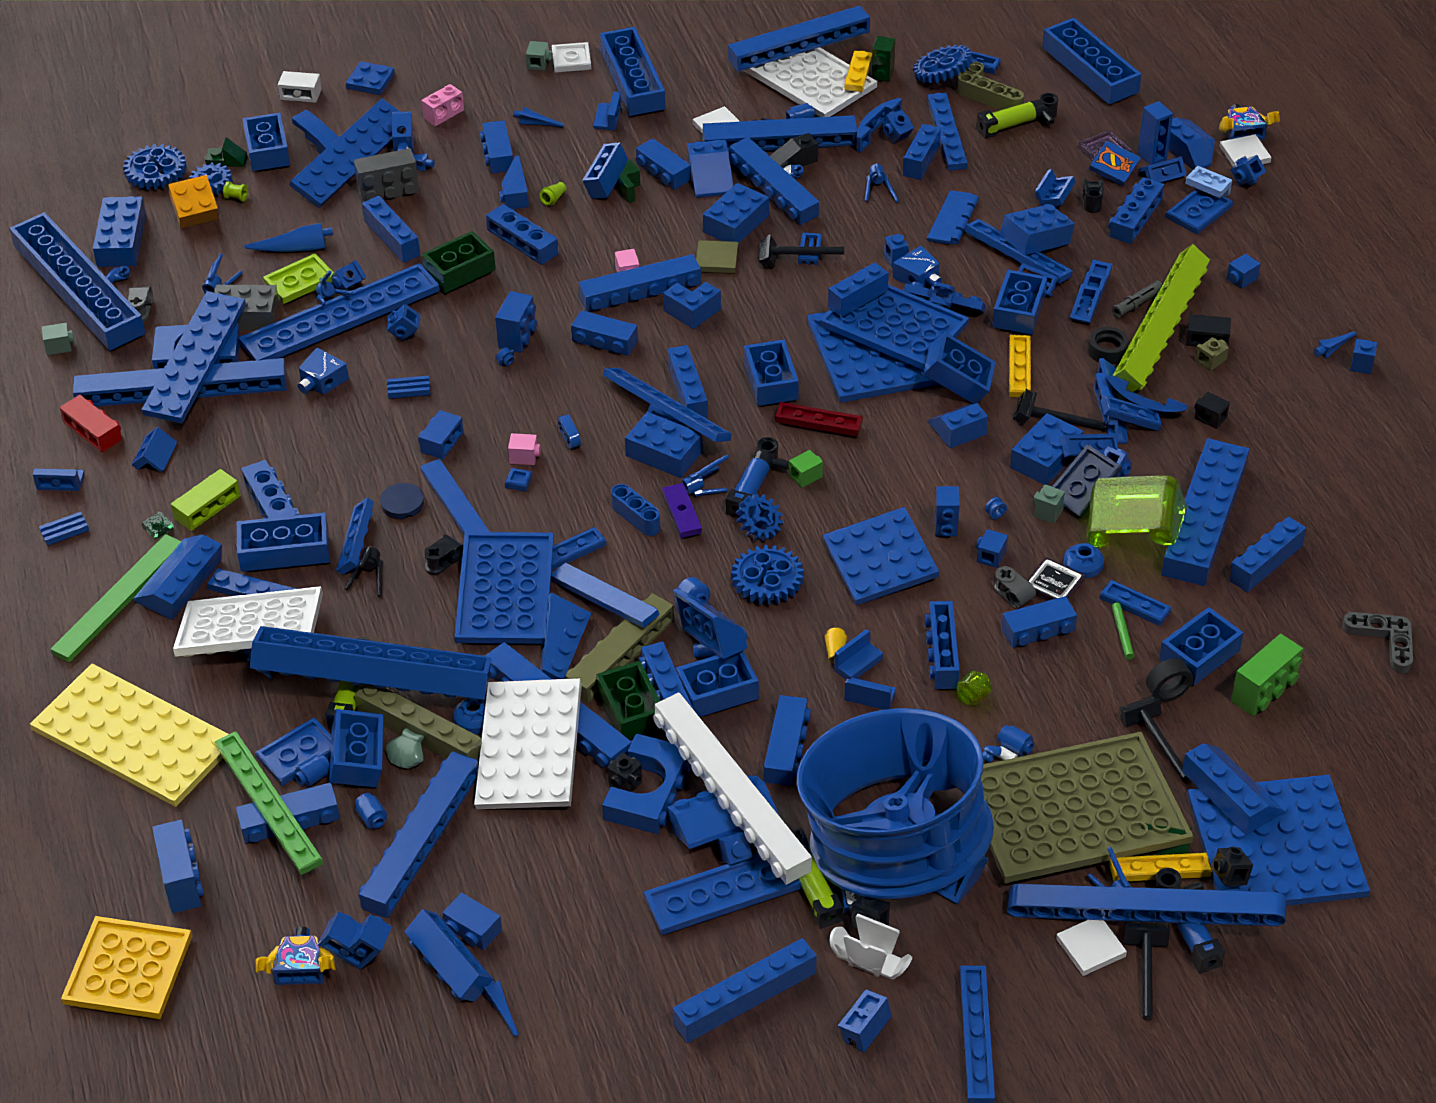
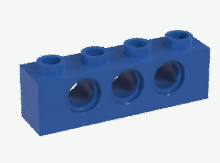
[486,204,559,265]
[241,460,300,519]

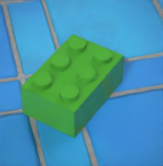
[1231,633,1303,716]

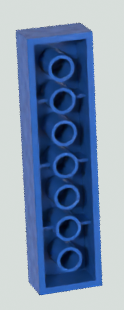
[1161,438,1250,586]

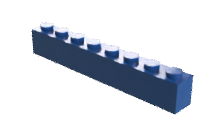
[728,6,870,72]
[702,115,857,152]
[485,642,632,768]
[358,752,478,919]

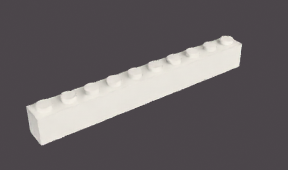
[653,693,812,885]

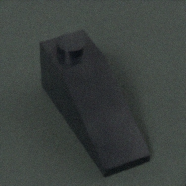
[770,133,818,168]

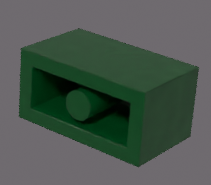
[871,36,895,82]

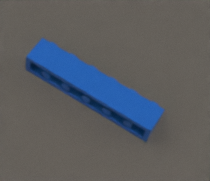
[729,137,819,225]
[578,254,701,312]
[672,938,817,1043]

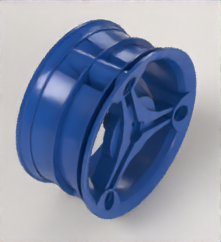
[797,708,994,899]

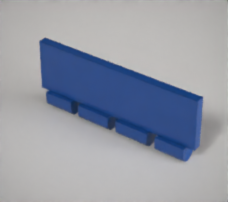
[927,190,979,244]

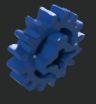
[189,163,233,195]
[736,493,783,542]

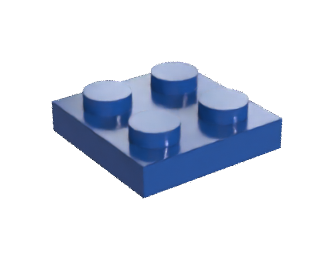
[346,61,395,95]

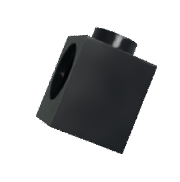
[1194,392,1230,429]

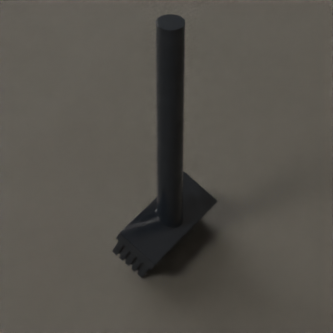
[759,234,845,269]
[1013,388,1105,430]
[1119,695,1188,781]
[1124,921,1170,1021]

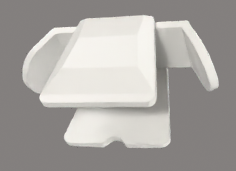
[830,914,912,980]

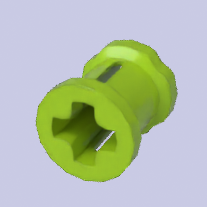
[223,181,248,202]

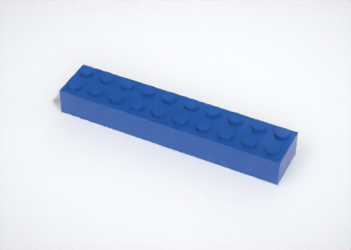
[9,212,146,351]
[250,626,492,701]

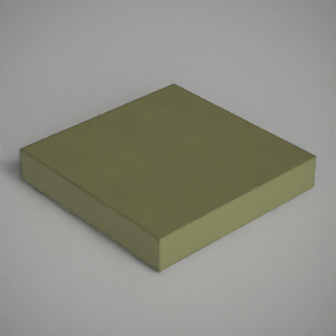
[696,240,738,273]

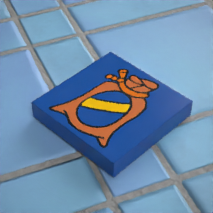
[1089,141,1141,186]

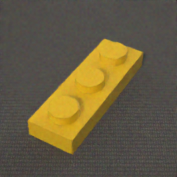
[844,51,872,92]

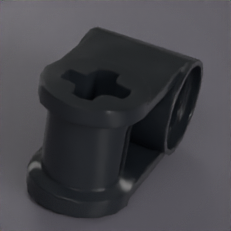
[1083,179,1104,213]
[424,535,463,575]

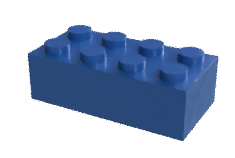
[93,196,146,267]
[237,512,330,572]

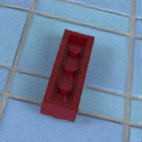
[775,402,863,437]

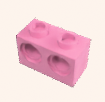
[421,84,464,126]

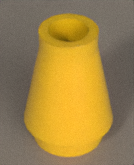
[824,628,847,663]

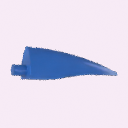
[244,223,333,252]

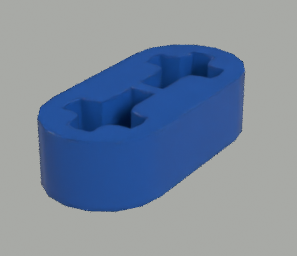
[557,414,581,449]

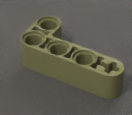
[957,62,1024,110]

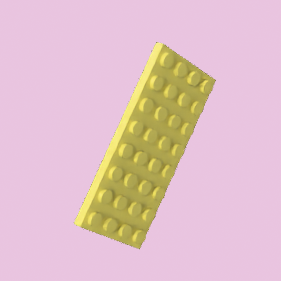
[30,664,229,807]

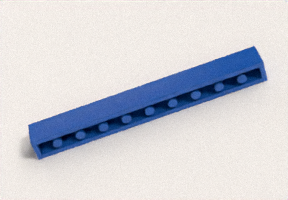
[73,358,287,407]

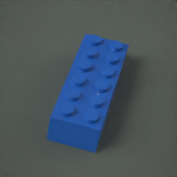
[1042,18,1141,104]
[600,27,666,116]

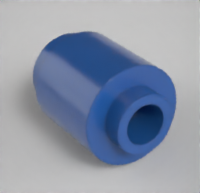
[785,103,815,119]
[997,725,1034,757]
[294,754,330,787]
[355,793,388,829]

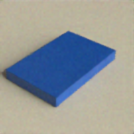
[1165,189,1233,234]
[255,717,331,786]

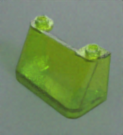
[1087,475,1187,547]

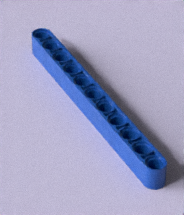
[1007,884,1286,926]

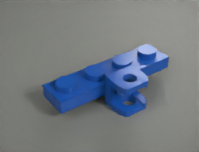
[903,282,986,313]

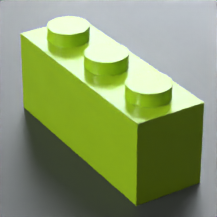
[171,469,241,531]

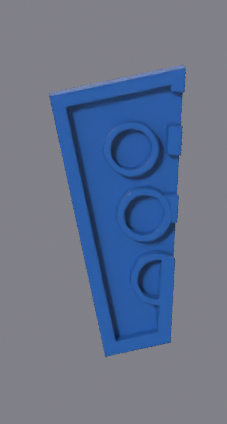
[540,592,591,680]

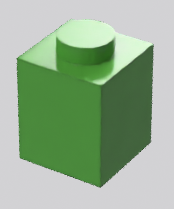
[789,450,823,488]

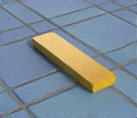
[1009,335,1031,397]
[1109,853,1212,882]

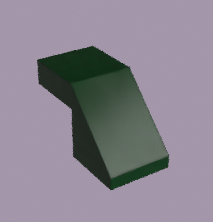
[619,160,641,203]

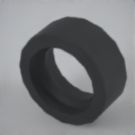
[1088,327,1129,364]
[1146,658,1193,702]

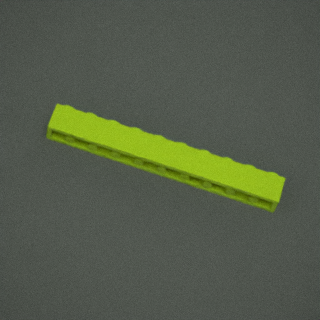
[1113,244,1210,392]

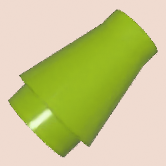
[539,182,567,205]

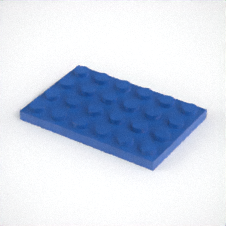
[820,284,969,370]
[455,532,554,644]

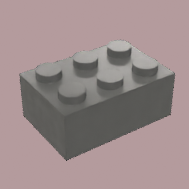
[354,148,419,203]
[214,284,280,330]

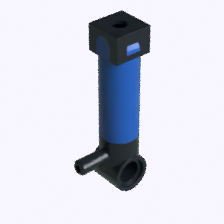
[725,437,789,518]
[1154,868,1225,974]

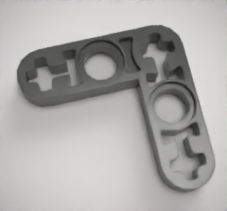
[1342,612,1413,673]

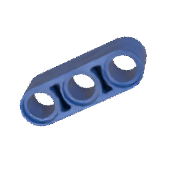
[611,484,661,536]

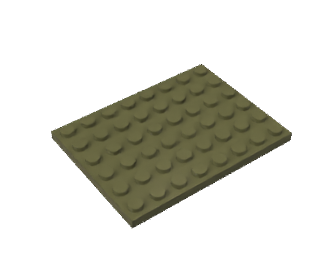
[981,732,1193,883]

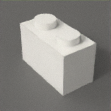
[278,71,322,103]

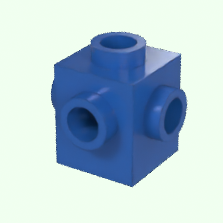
[882,110,915,144]
[1230,155,1266,186]
[387,304,421,341]
[1103,446,1132,482]

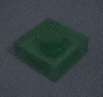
[142,511,174,539]

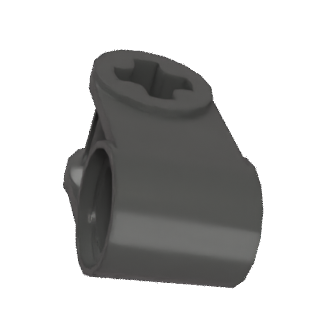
[128,287,153,321]
[994,566,1036,609]

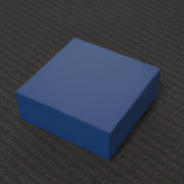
[505,468,532,492]

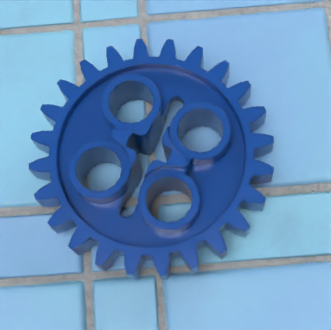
[913,44,973,83]
[123,144,187,190]
[731,545,804,605]

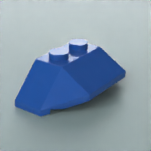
[1168,118,1215,170]

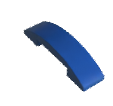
[857,98,902,153]
[1107,374,1189,412]

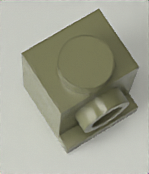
[1195,337,1229,371]

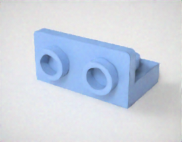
[1185,166,1232,198]

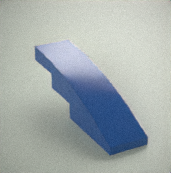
[292,109,339,154]
[1070,260,1112,324]

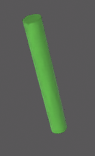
[1112,603,1134,660]

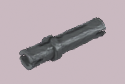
[1112,280,1163,318]

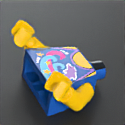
[1219,104,1280,140]
[256,926,336,985]

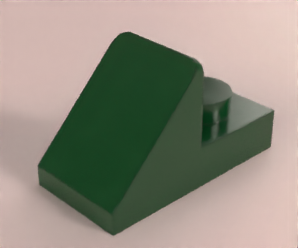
[205,137,247,167]

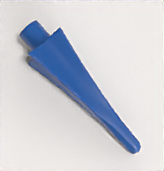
[513,107,564,127]
[413,154,435,172]
[1314,331,1357,359]
[483,980,519,1037]

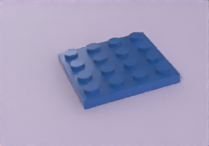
[823,507,939,606]

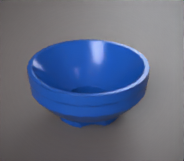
[1063,543,1104,578]
[453,699,486,734]

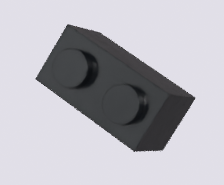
[1186,314,1231,347]

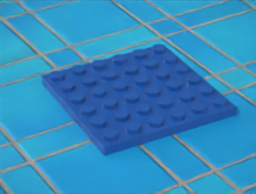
[807,295,940,403]
[1187,775,1370,906]

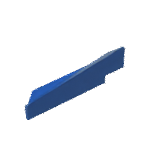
[1094,358,1128,444]

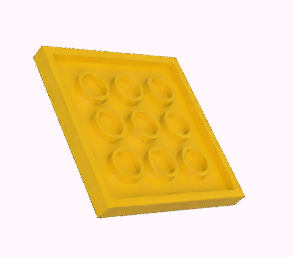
[61,916,192,1019]

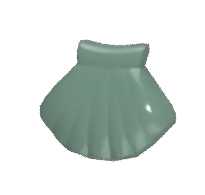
[385,728,424,769]

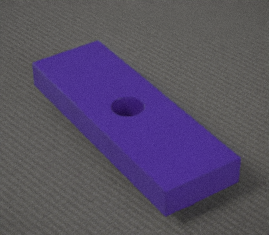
[662,483,702,538]

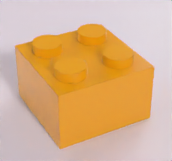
[168,175,219,229]

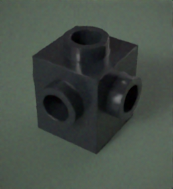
[607,753,643,792]
[1212,846,1253,886]
[849,896,890,929]

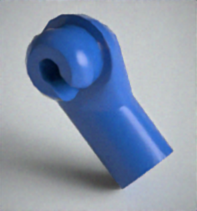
[105,266,130,284]

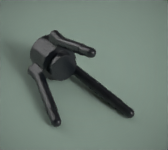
[345,547,383,597]

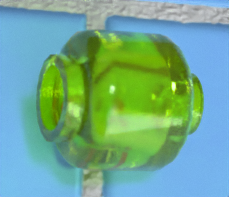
[957,670,991,705]

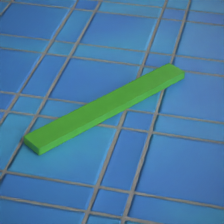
[51,534,181,663]
[215,731,323,875]

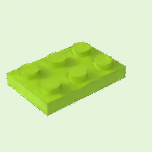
[263,254,334,304]

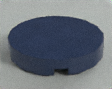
[380,483,424,519]

